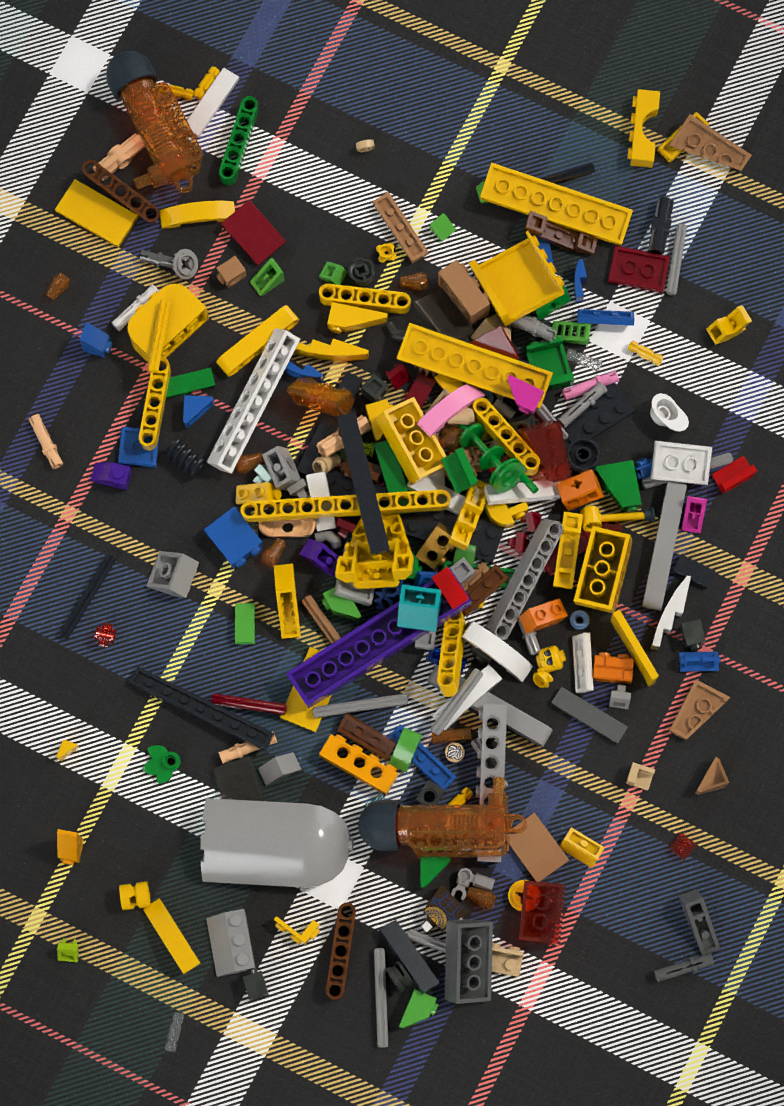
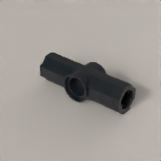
[648,197,674,255]

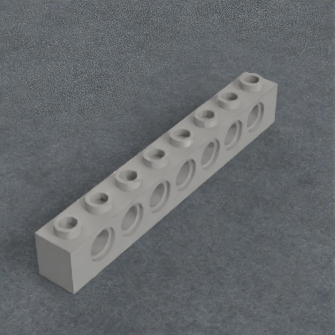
[473,703,507,862]

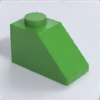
[322,587,362,622]
[399,989,439,1029]

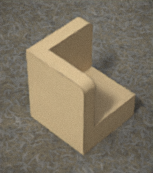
[626,762,655,790]

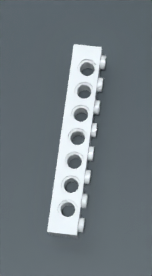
[207,328,300,474]

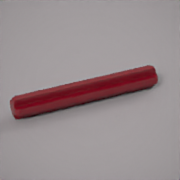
[211,693,287,715]

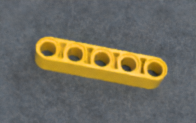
[319,284,411,314]
[216,305,300,377]
[139,357,171,451]
[473,398,540,476]
[437,612,466,697]

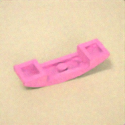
[417,384,485,437]

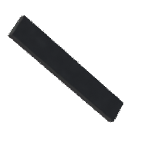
[297,372,364,476]

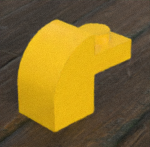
[706,305,752,345]
[484,501,529,529]

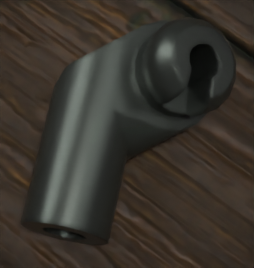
[385,321,406,342]

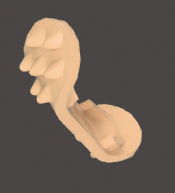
[259,518,316,537]

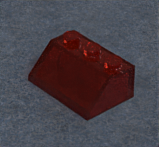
[519,880,566,946]

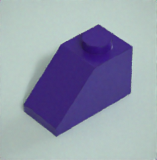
[90,462,132,490]
[299,539,339,578]

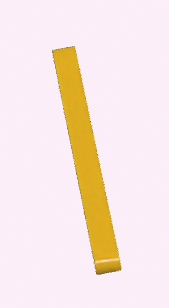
[241,490,451,522]

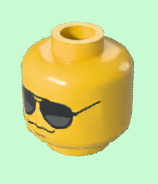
[536,646,566,673]

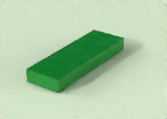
[156,368,216,399]

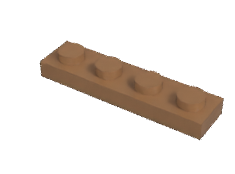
[373,192,428,264]

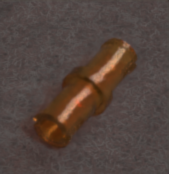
[432,727,472,744]

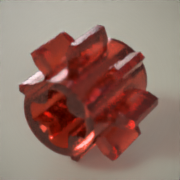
[94,622,117,648]

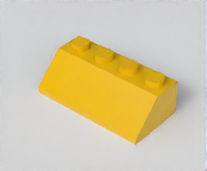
[375,397,446,485]

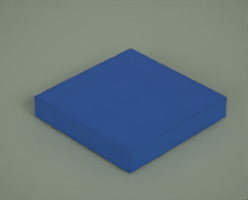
[118,427,160,468]

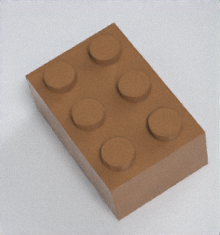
[438,260,491,327]

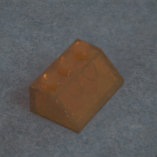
[286,377,355,417]

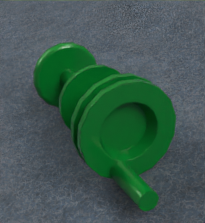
[457,423,539,494]

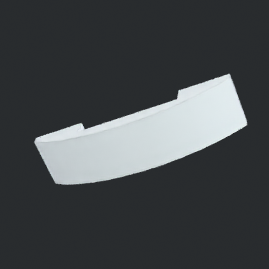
[462,621,533,682]
[432,665,502,731]

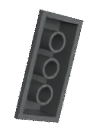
[445,919,493,1004]

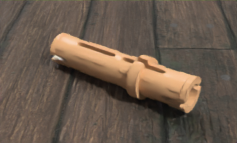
[28,414,63,469]
[218,731,277,764]

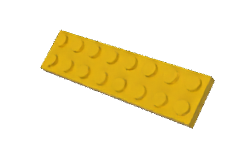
[479,163,633,246]
[397,323,553,409]

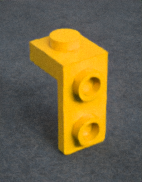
[236,482,281,505]
[274,916,320,945]

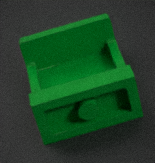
[525,337,574,391]

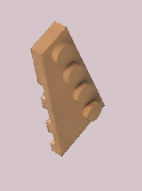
[669,114,751,171]

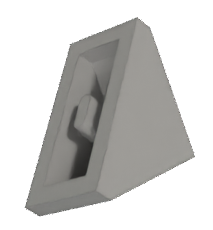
[258,752,301,786]

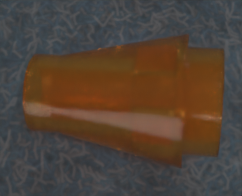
[46,272,71,301]
[400,272,428,291]
[236,452,264,474]
[261,538,286,568]
[466,887,497,910]

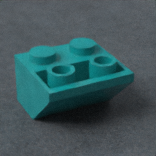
[397,585,442,632]

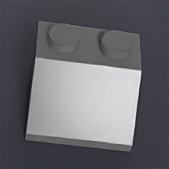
[146,551,199,598]

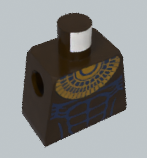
[420,885,468,934]

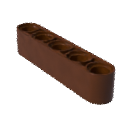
[82,160,160,224]
[326,902,356,1001]

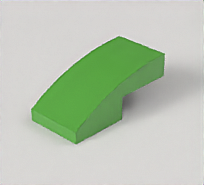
[235,603,255,644]
[389,727,422,772]

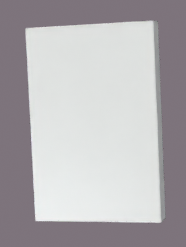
[651,441,712,485]

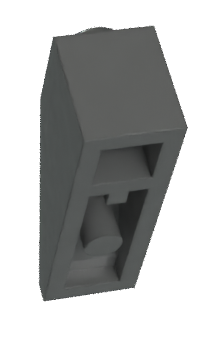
[678,889,720,956]

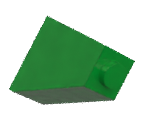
[594,460,642,513]

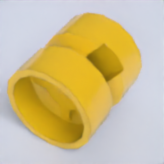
[119,881,151,911]

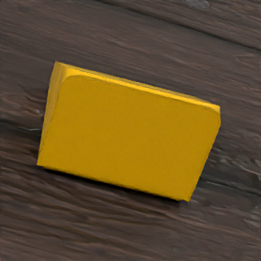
[56,740,79,761]

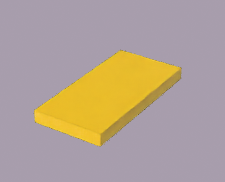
[55,179,138,248]
[610,610,659,687]
[280,647,332,733]

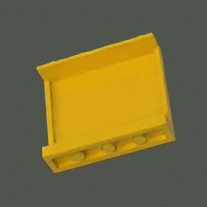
[469,231,565,326]

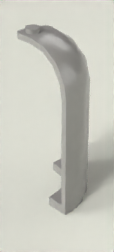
[200,798,354,887]

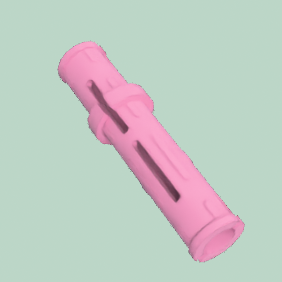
[562,370,620,401]

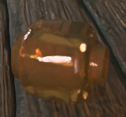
[438,426,463,452]

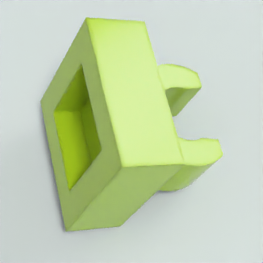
[57,938,79,962]

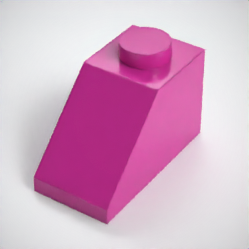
[508,375,544,415]

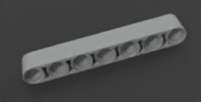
[642,481,687,611]
[486,519,563,640]
[427,664,553,747]

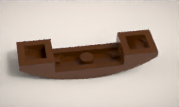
[525,210,598,255]

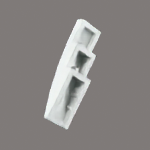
[651,576,691,650]

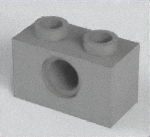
[262,446,301,491]

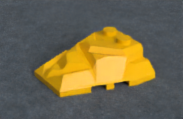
[335,514,414,589]

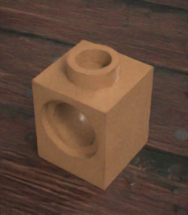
[216,256,247,288]

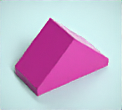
[682,496,707,533]

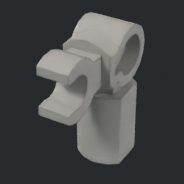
[451,868,495,901]

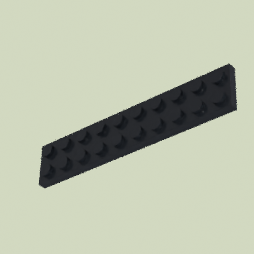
[462,383,634,502]
[326,470,505,564]

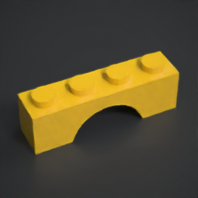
[627,89,660,168]

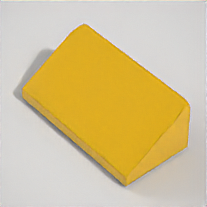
[560,827,605,868]

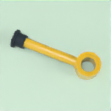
[580,506,655,532]

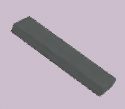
[551,687,628,744]

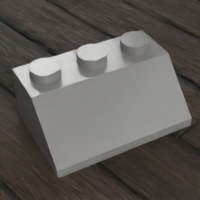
[206,909,256,977]

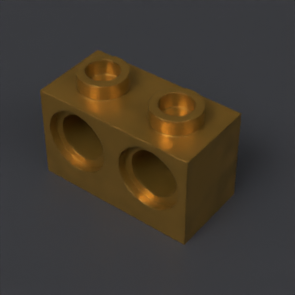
[416,522,455,569]

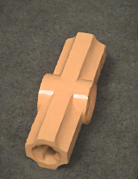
[93,133,146,181]
[316,415,371,458]

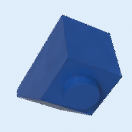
[79,323,113,358]

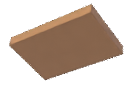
[503,812,569,884]

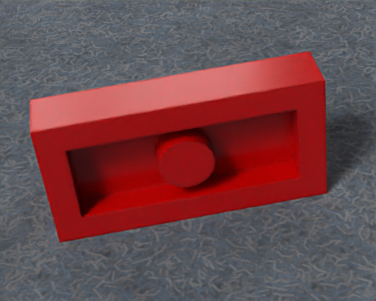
[712,456,758,494]

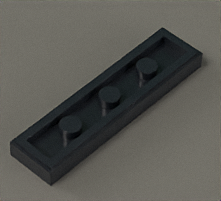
[379,920,439,995]

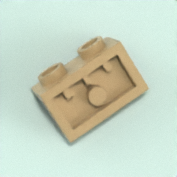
[492,943,524,977]

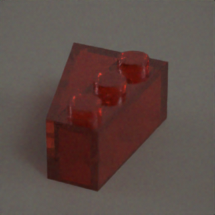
[517,420,571,483]

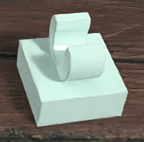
[253,464,274,483]

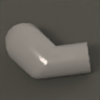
[314,531,342,549]

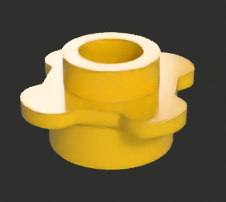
[376,243,397,263]
[533,667,553,688]

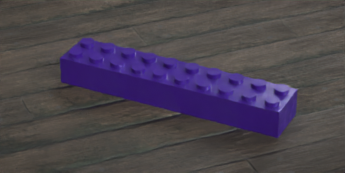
[286,569,472,709]

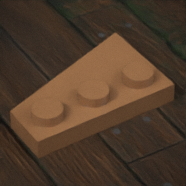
[669,680,730,740]

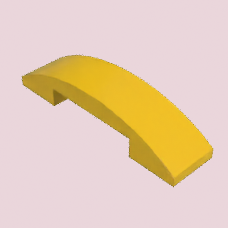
[160,201,235,229]
[553,512,583,589]

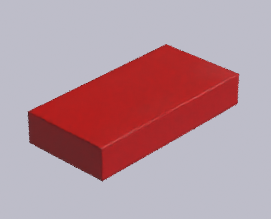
[431,567,469,610]

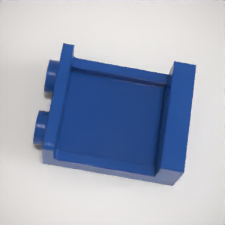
[204,507,263,568]

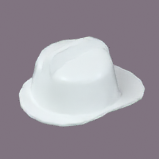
[650,393,689,431]

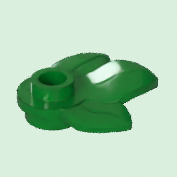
[143,745,181,784]

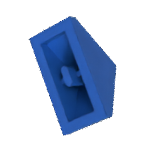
[183,395,215,429]

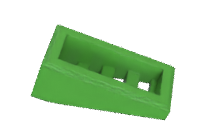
[552,321,591,345]

